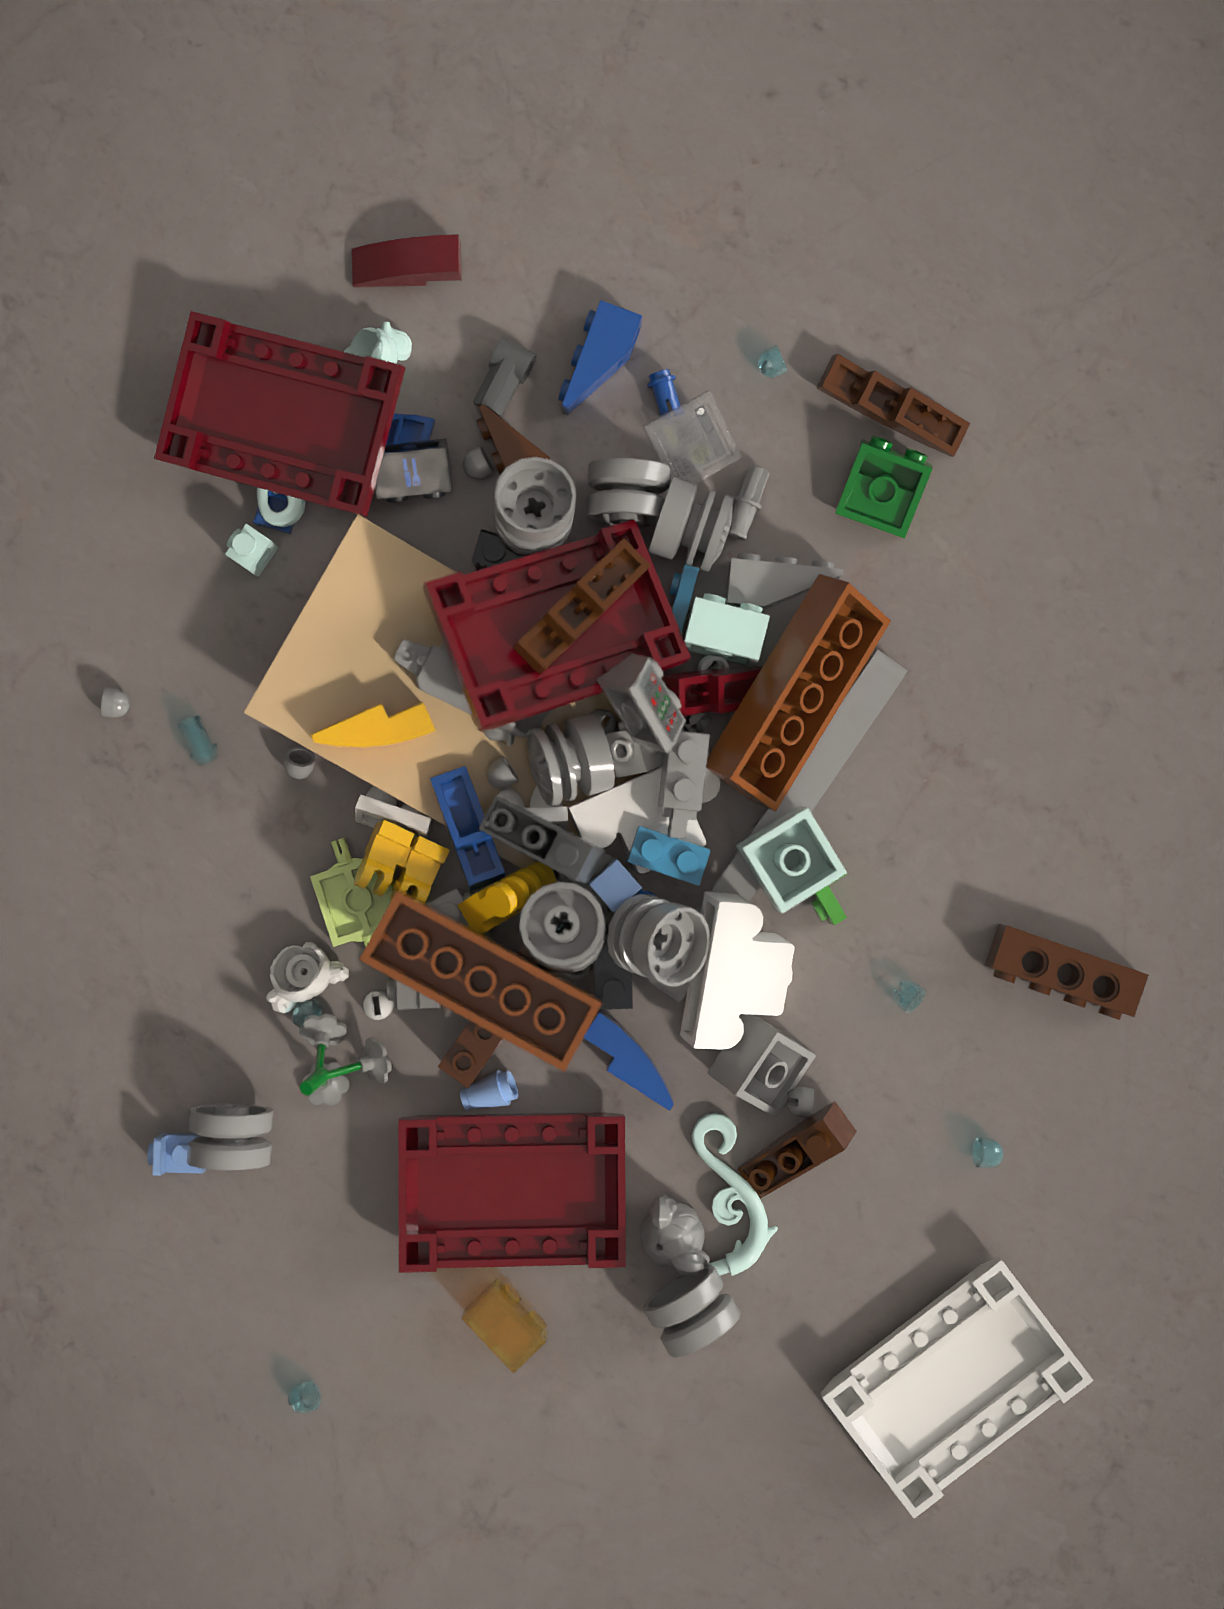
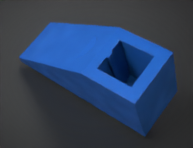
[558,300,642,415]

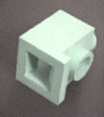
[225,524,279,577]

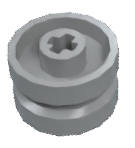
[586,458,671,527]
[519,882,606,974]
[187,1103,273,1170]
[643,1265,741,1358]

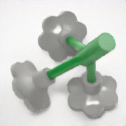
[299,1014,392,1106]

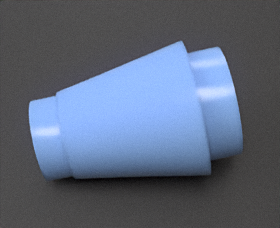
[460,1069,518,1111]

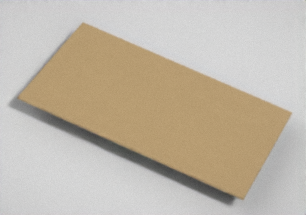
[244,514,642,883]

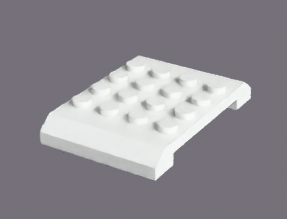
[820,1257,1094,1518]

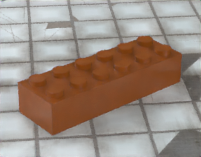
[706,574,891,812]
[359,890,602,1072]

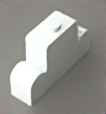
[567,753,720,874]
[680,892,794,1049]

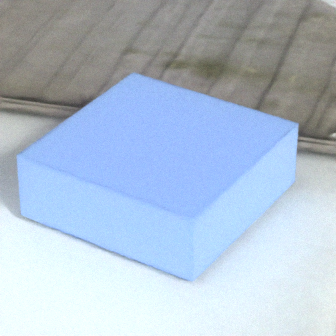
[589,859,642,913]

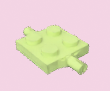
[310,837,393,947]

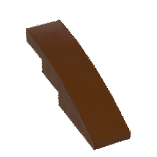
[817,354,970,457]
[513,539,651,675]

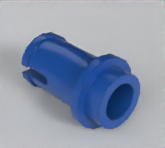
[647,369,683,419]

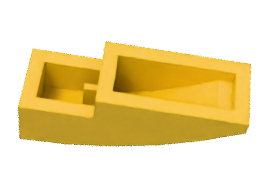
[311,702,436,747]

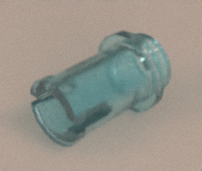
[178,715,218,765]

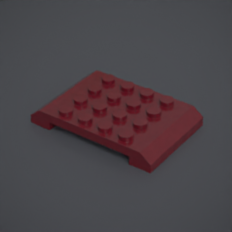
[154,311,406,517]
[422,519,691,731]
[398,1112,626,1273]

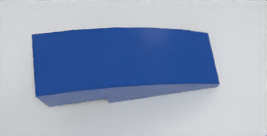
[430,766,505,891]
[583,1010,674,1111]

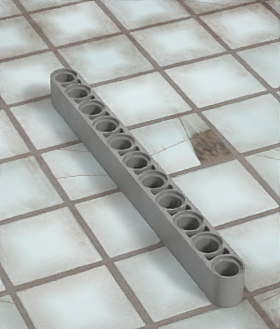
[648,649,908,1003]

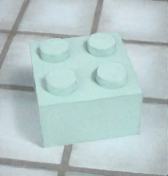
[684,594,770,667]
[736,806,847,914]

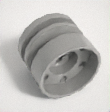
[494,457,576,556]
[649,477,734,573]
[527,713,615,806]
[607,894,711,986]

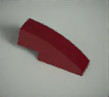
[352,234,462,287]
[661,666,763,716]

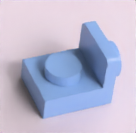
[147,1133,206,1176]

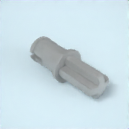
[728,465,769,541]

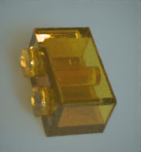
[461,1278,548,1374]

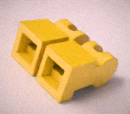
[354,820,450,903]
[457,861,556,934]

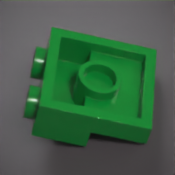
[835,436,933,539]

